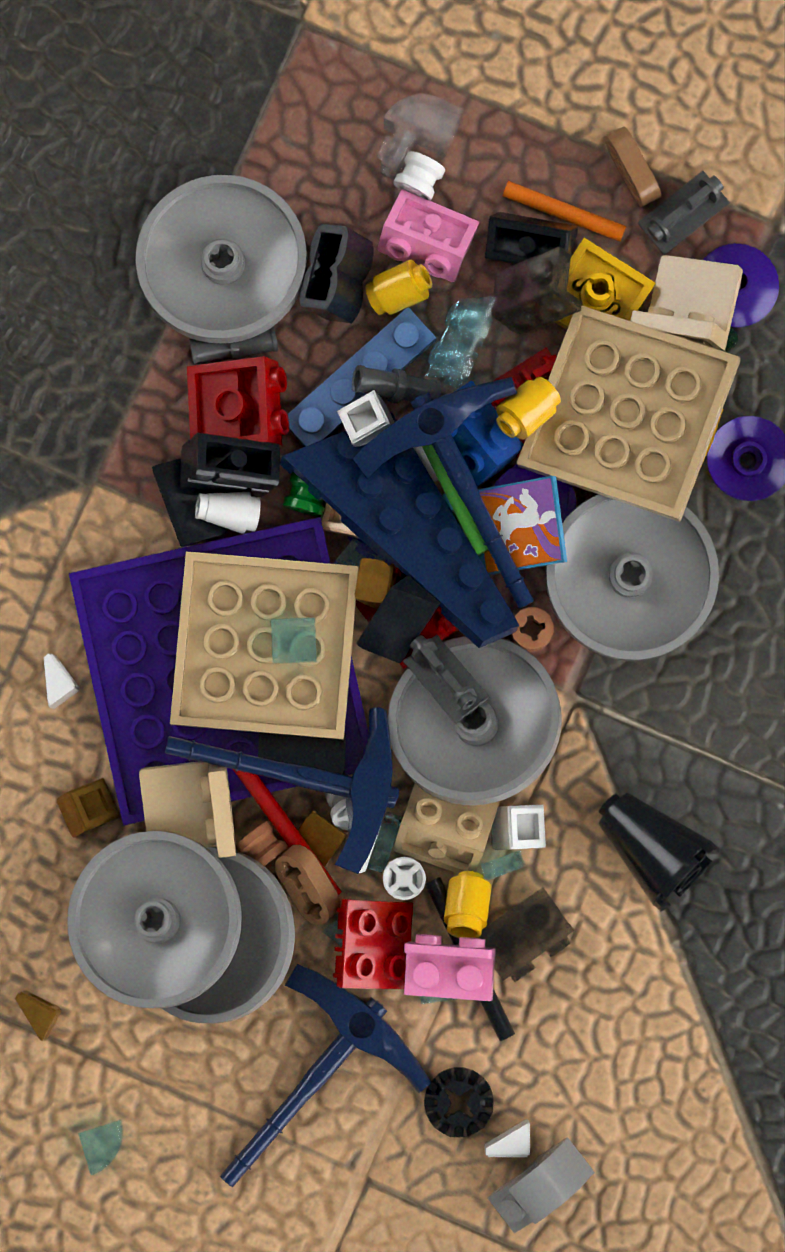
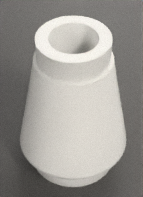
[195,492,261,534]

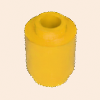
[366,259,432,315]
[496,377,561,440]
[444,871,492,938]

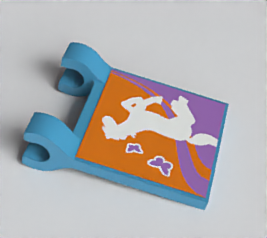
[443,476,567,575]

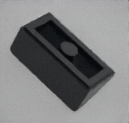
[485,212,578,273]
[152,458,228,547]
[356,575,441,663]
[258,733,346,775]

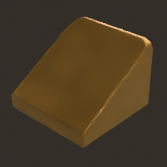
[354,558,396,610]
[57,778,120,838]
[298,810,347,867]
[15,990,62,1041]

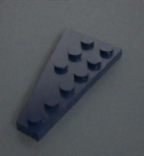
[280,413,519,648]

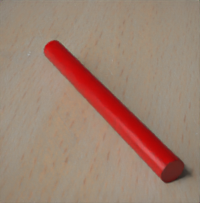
[233,769,342,896]

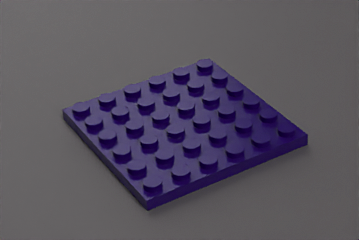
[69,517,369,826]

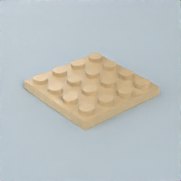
[516,304,741,522]
[170,551,359,740]

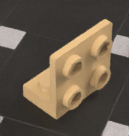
[630,255,743,351]
[139,761,236,858]
[392,784,500,873]

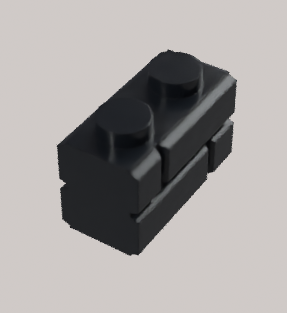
[180,433,280,498]

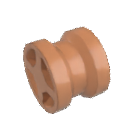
[510,607,554,652]
[236,820,289,866]

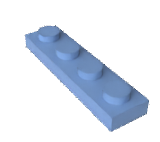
[287,307,436,447]

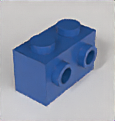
[451,380,524,487]

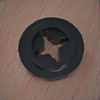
[424,1067,494,1137]

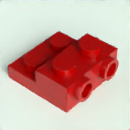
[187,356,289,446]

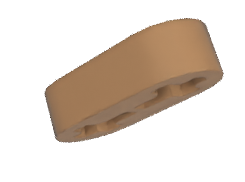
[604,126,661,207]
[275,845,340,925]

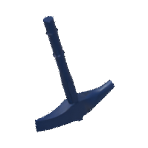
[353,377,534,609]
[165,707,400,874]
[220,964,432,1187]

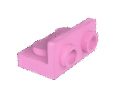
[377,189,480,282]
[404,934,496,1001]

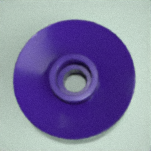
[703,243,779,328]
[707,416,785,501]

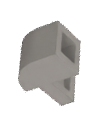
[488,1137,595,1233]

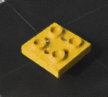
[537,237,656,330]

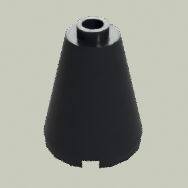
[599,793,719,912]

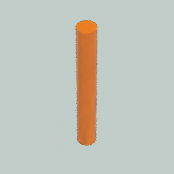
[502,181,627,242]

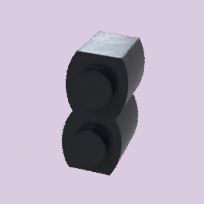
[299,224,374,324]

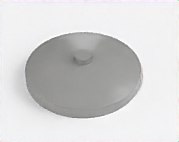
[136,175,308,344]
[545,494,719,661]
[388,636,562,805]
[67,831,242,1009]
[161,847,295,1023]

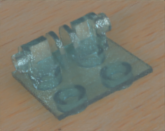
[426,296,496,388]

